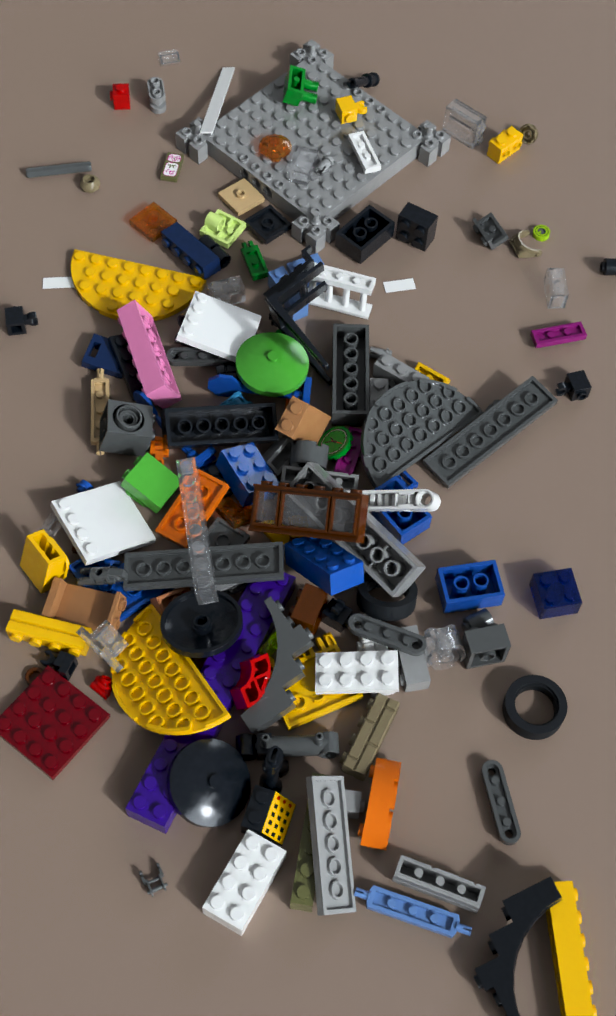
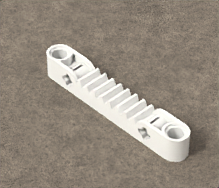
[347,489,441,512]

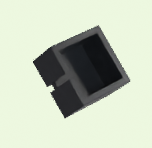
[395,202,438,252]

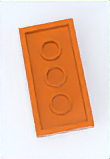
[155,468,230,549]

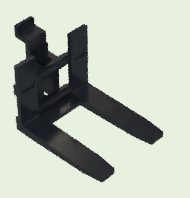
[263,245,332,386]

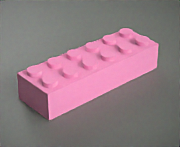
[117,299,182,409]

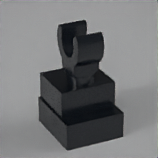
[40,650,78,681]

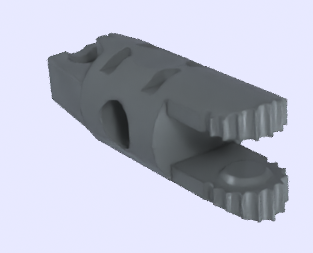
[77,566,128,586]

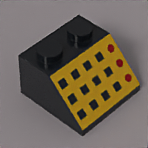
[241,785,296,846]

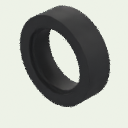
[356,573,418,621]
[502,675,567,740]

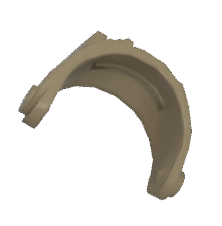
[509,229,542,258]

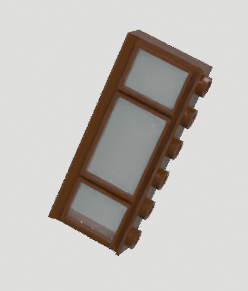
[248,481,369,543]

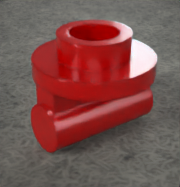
[90,675,112,700]

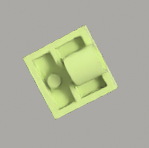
[199,209,246,249]

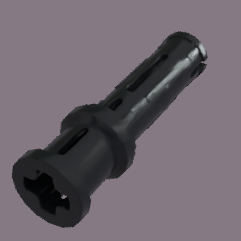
[347,72,380,89]

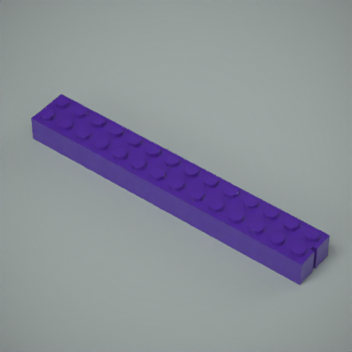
[125,572,296,834]

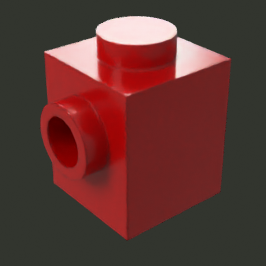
[110,83,130,110]

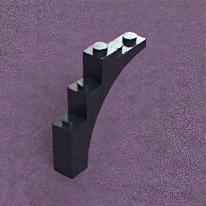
[473,876,562,1016]

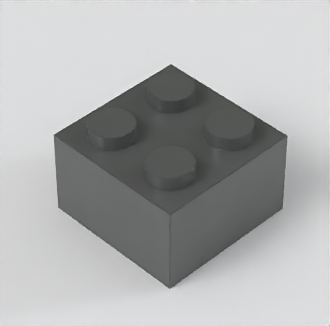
[459,623,511,669]

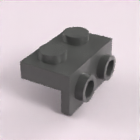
[472,212,509,250]

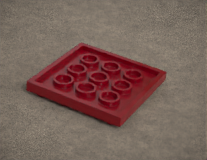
[0,666,110,780]

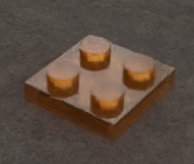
[129,202,177,243]

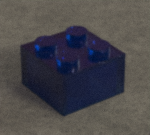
[529,568,582,619]

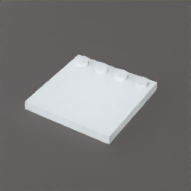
[176,291,262,362]
[50,481,156,566]

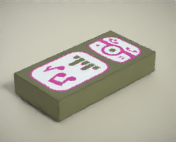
[160,152,184,182]

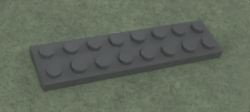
[423,376,558,489]
[123,541,284,591]

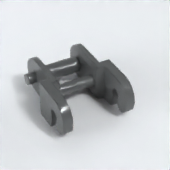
[138,862,168,897]

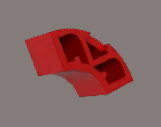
[230,653,271,710]

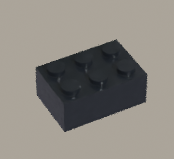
[335,205,395,264]

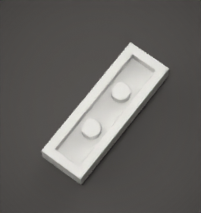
[348,131,381,174]

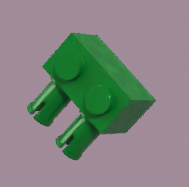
[282,65,319,107]

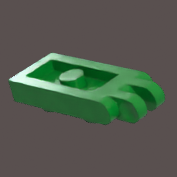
[241,240,269,281]

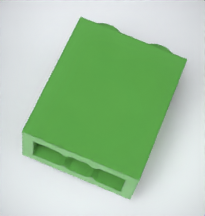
[120,452,183,514]

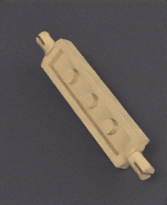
[91,368,110,455]

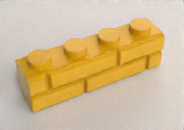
[6,609,93,657]

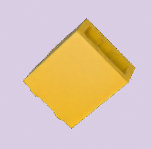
[20,529,70,594]

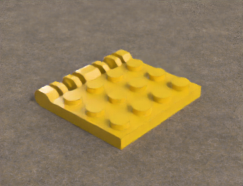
[269,632,363,731]

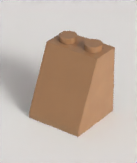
[275,396,332,444]

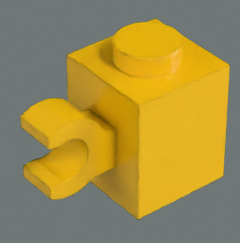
[335,95,367,124]

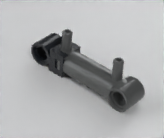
[236,731,340,761]

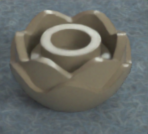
[519,124,538,144]
[80,174,101,193]

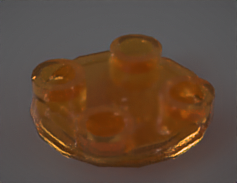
[259,134,292,162]

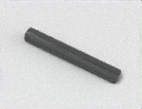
[26,161,92,178]

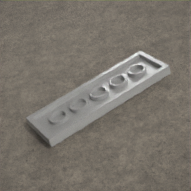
[306,776,356,916]

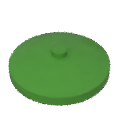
[235,332,309,397]

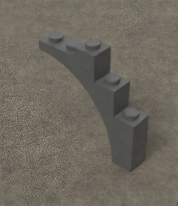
[240,596,314,735]

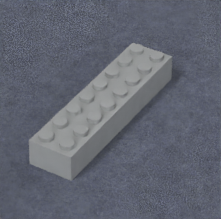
[287,462,426,597]

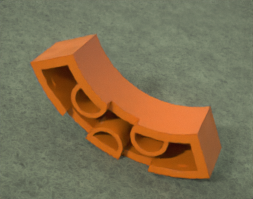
[358,757,401,850]

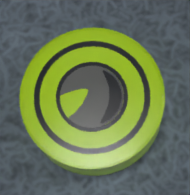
[533,225,550,241]

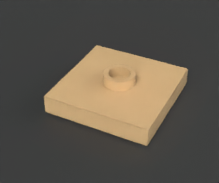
[218,178,265,217]

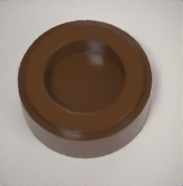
[25,667,43,686]

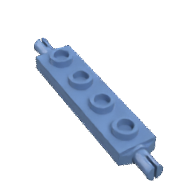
[354,885,472,938]

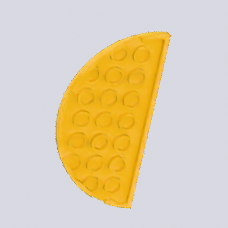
[71,249,206,321]
[110,603,231,735]

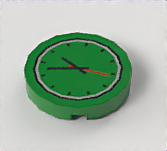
[318,426,353,460]

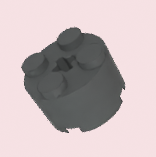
[289,440,329,471]

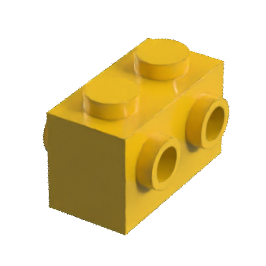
[487,126,523,164]

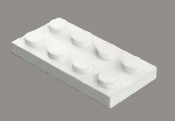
[315,650,399,695]

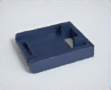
[82,334,123,379]

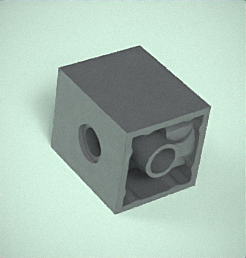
[99,399,156,457]

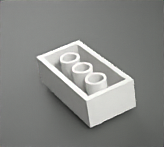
[202,829,287,936]

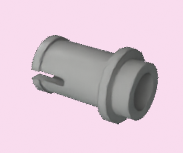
[314,155,334,176]
[369,346,392,359]

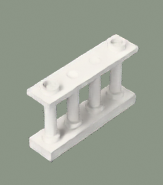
[308,262,376,319]

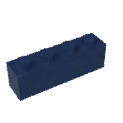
[161,222,221,280]

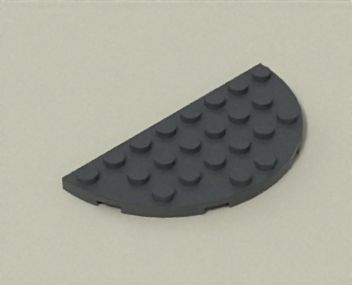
[360,379,484,489]

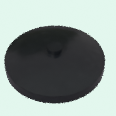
[160,589,243,658]
[167,739,251,828]

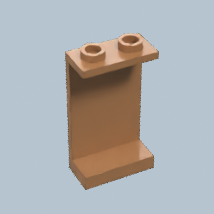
[41,577,127,636]

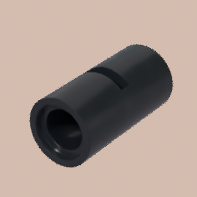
[199,234,231,269]

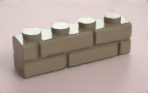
[340,693,400,781]

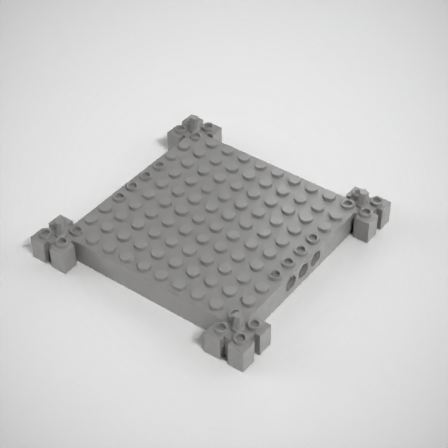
[175,39,451,254]

